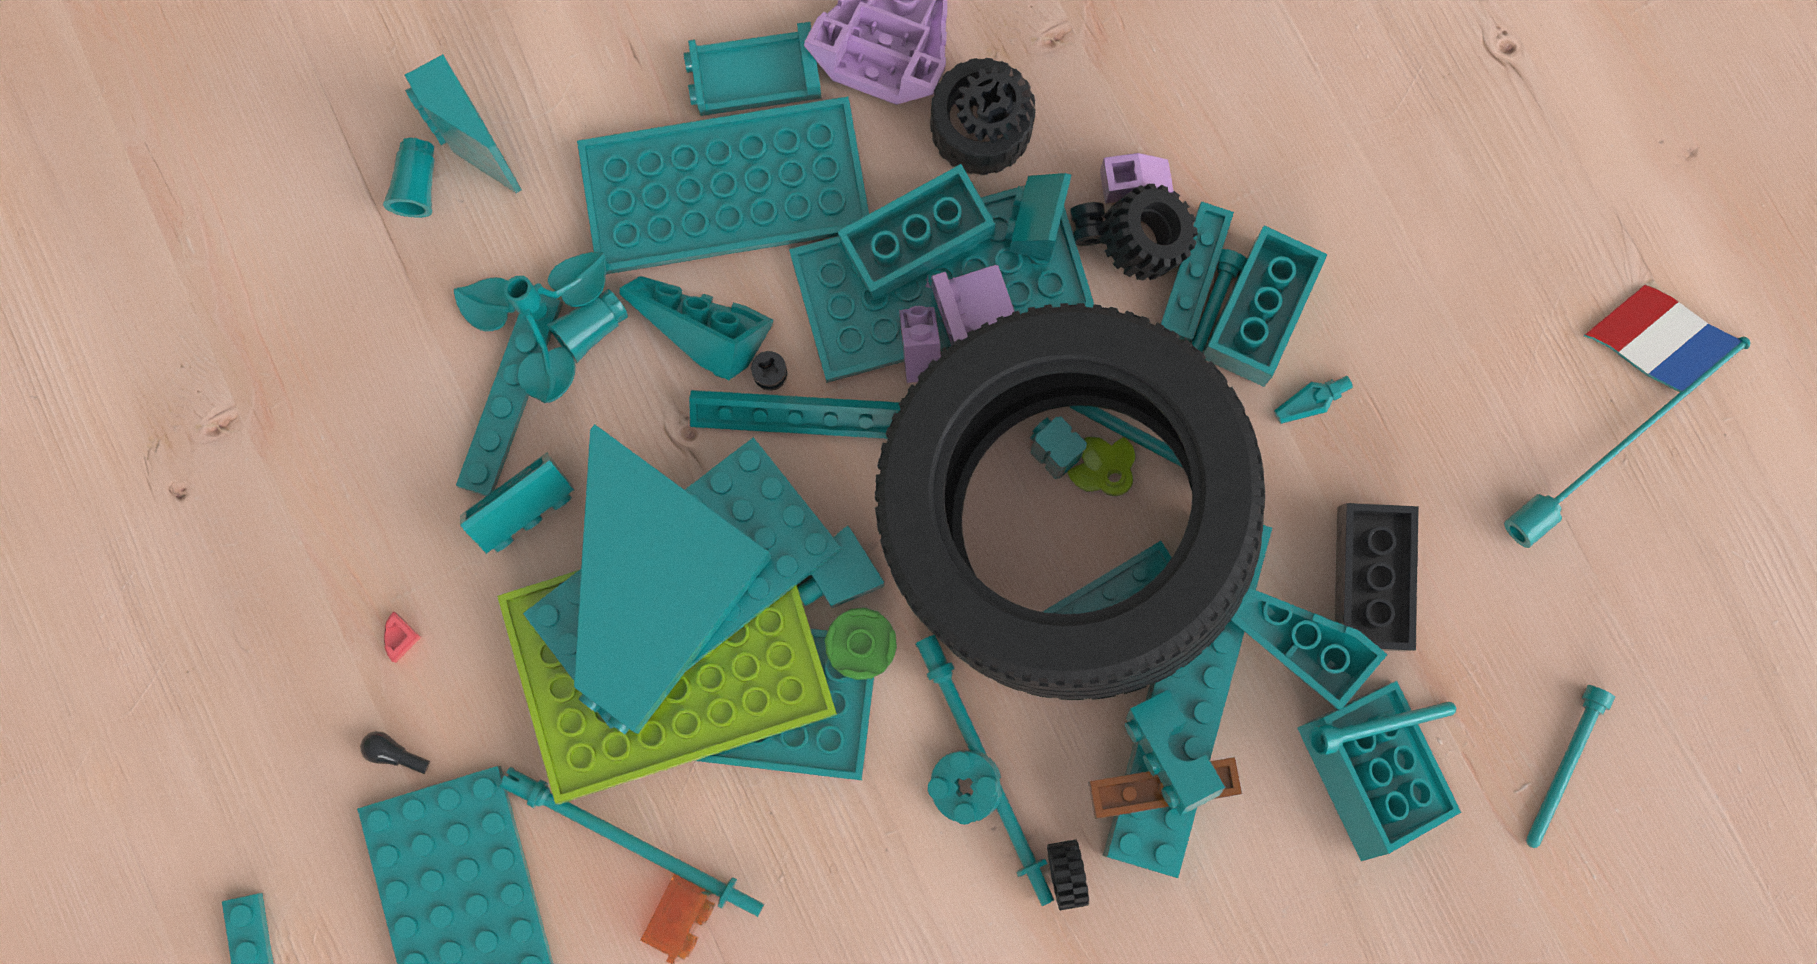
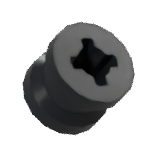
[751,351,788,391]

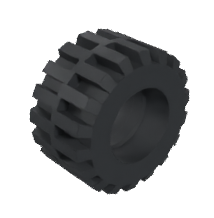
[1100,184,1198,280]

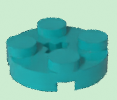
[928,750,1002,825]

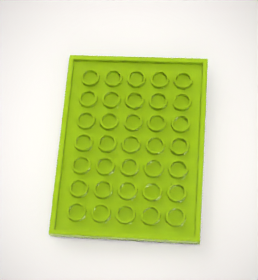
[497,570,837,805]

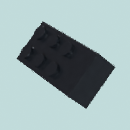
[1335,503,1419,652]

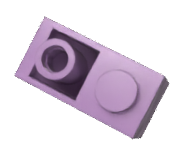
[1100,153,1173,204]
[899,306,941,383]

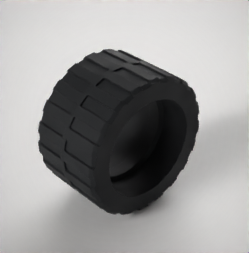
[930,58,1036,175]

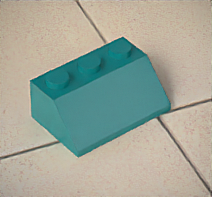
[460,452,574,554]

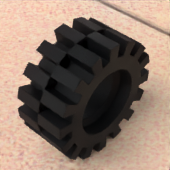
[1047,839,1089,911]

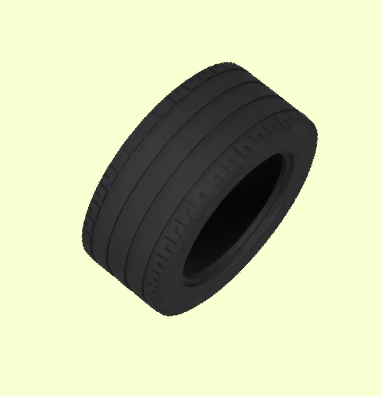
[875,303,1265,700]

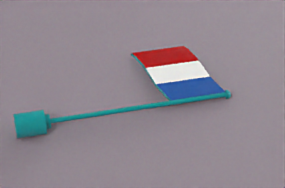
[1504,285,1751,548]

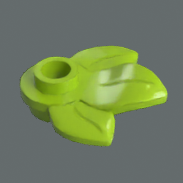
[1067,437,1135,496]

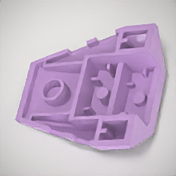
[804,0,947,105]

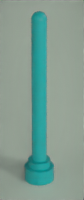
[1192,249,1247,353]
[1069,406,1183,468]
[1526,685,1615,848]
[1309,702,1457,756]

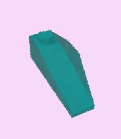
[619,276,773,380]
[1231,588,1388,711]

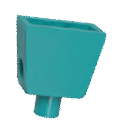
[797,526,885,608]

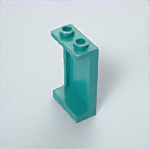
[684,22,822,116]

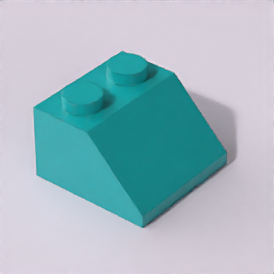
[1005,173,1072,261]

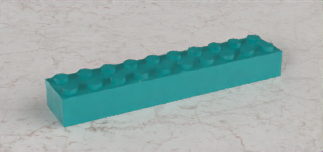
[1103,525,1273,878]

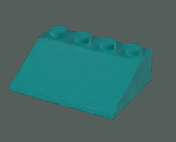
[405,54,522,193]
[1297,681,1462,861]

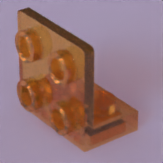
[640,874,716,964]

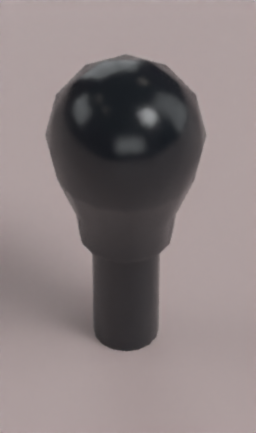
[360,731,430,774]

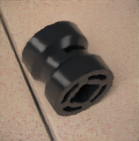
[1070,202,1106,246]

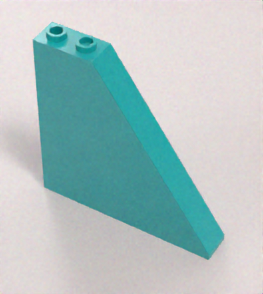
[574,424,772,734]

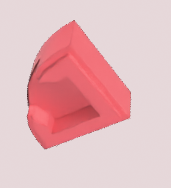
[384,611,421,663]

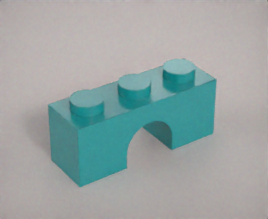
[1125,689,1225,816]

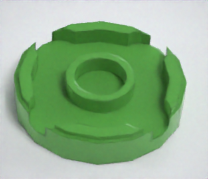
[825,608,897,680]

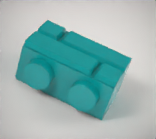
[1030,416,1087,479]

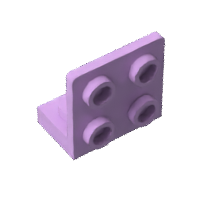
[931,265,1014,346]

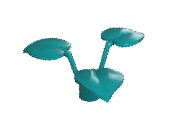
[454,252,607,403]

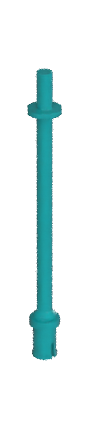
[915,635,1054,906]
[500,767,765,917]

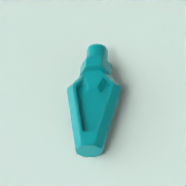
[1274,376,1353,424]

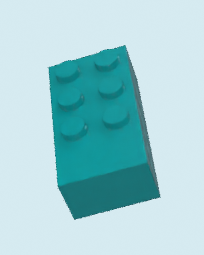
[837,164,996,301]
[1203,225,1328,387]

